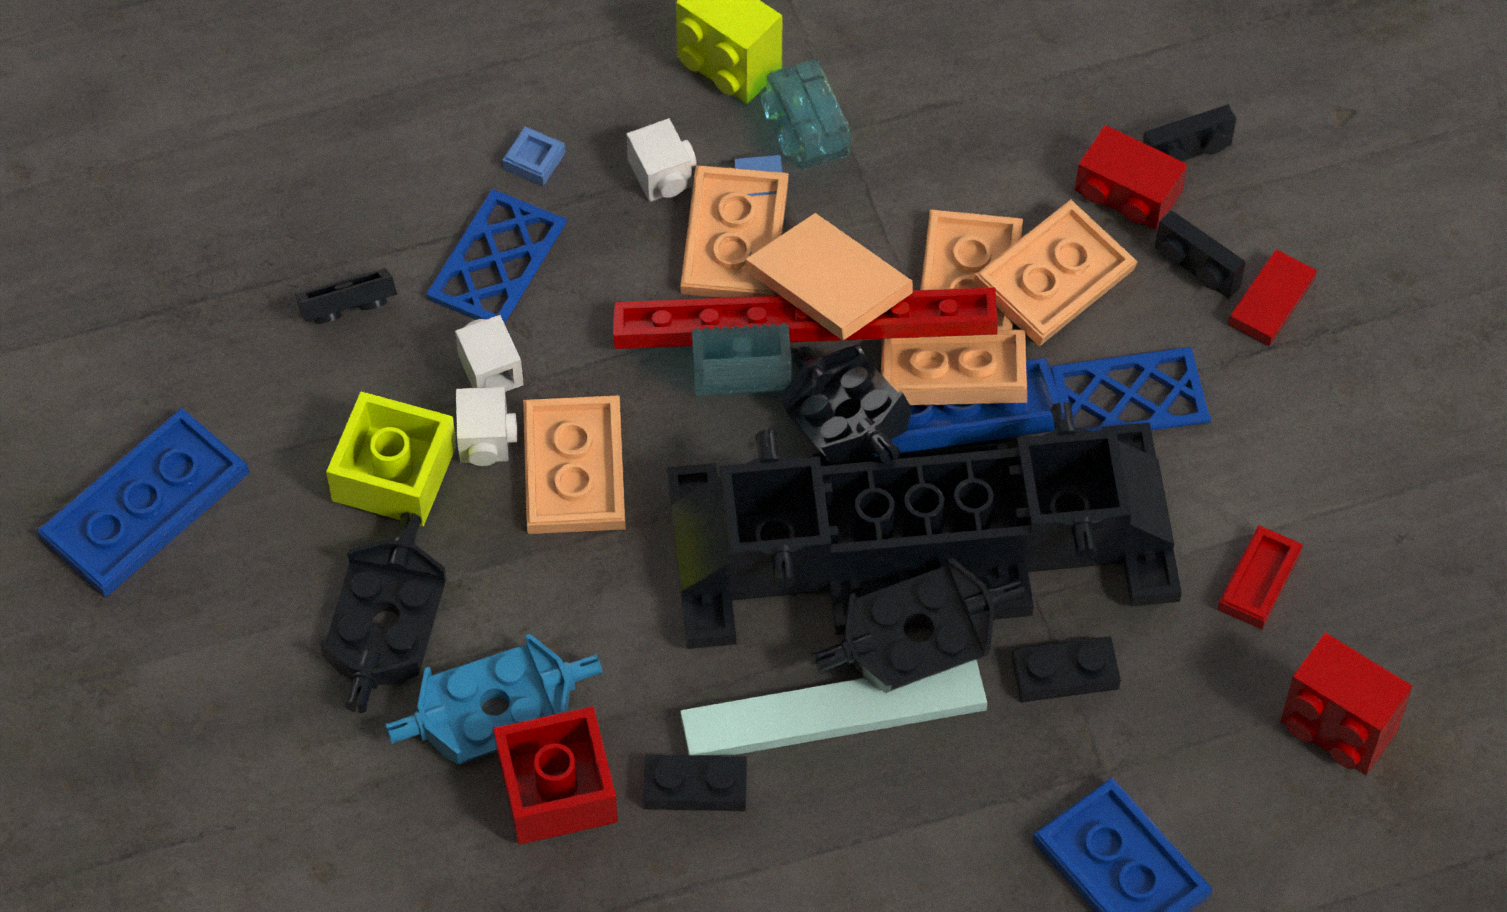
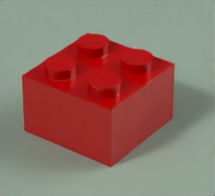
[1280,632,1413,775]
[493,706,618,845]

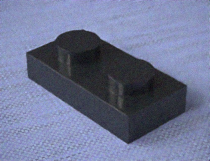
[1143,104,1237,162]
[1155,209,1246,299]
[295,268,397,324]
[1012,636,1121,703]
[643,755,747,811]

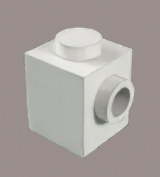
[626,118,697,202]
[455,315,524,392]
[456,387,517,466]

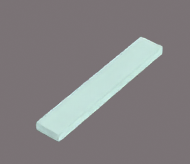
[680,660,987,756]

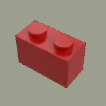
[1075,125,1187,230]

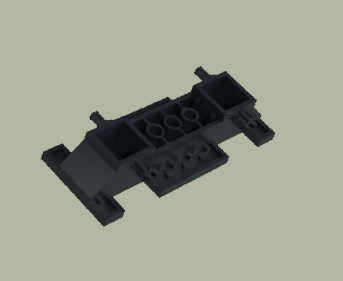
[667,402,1182,649]

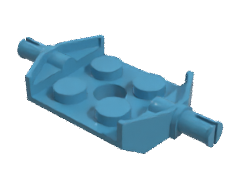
[385,634,603,765]

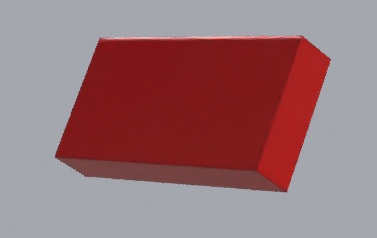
[1228,249,1317,346]
[1217,525,1303,630]

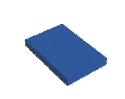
[1033,777,1213,912]

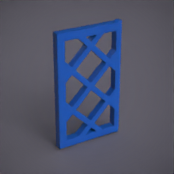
[426,189,567,324]
[1051,347,1211,431]

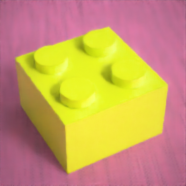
[676,0,782,104]
[326,391,457,527]

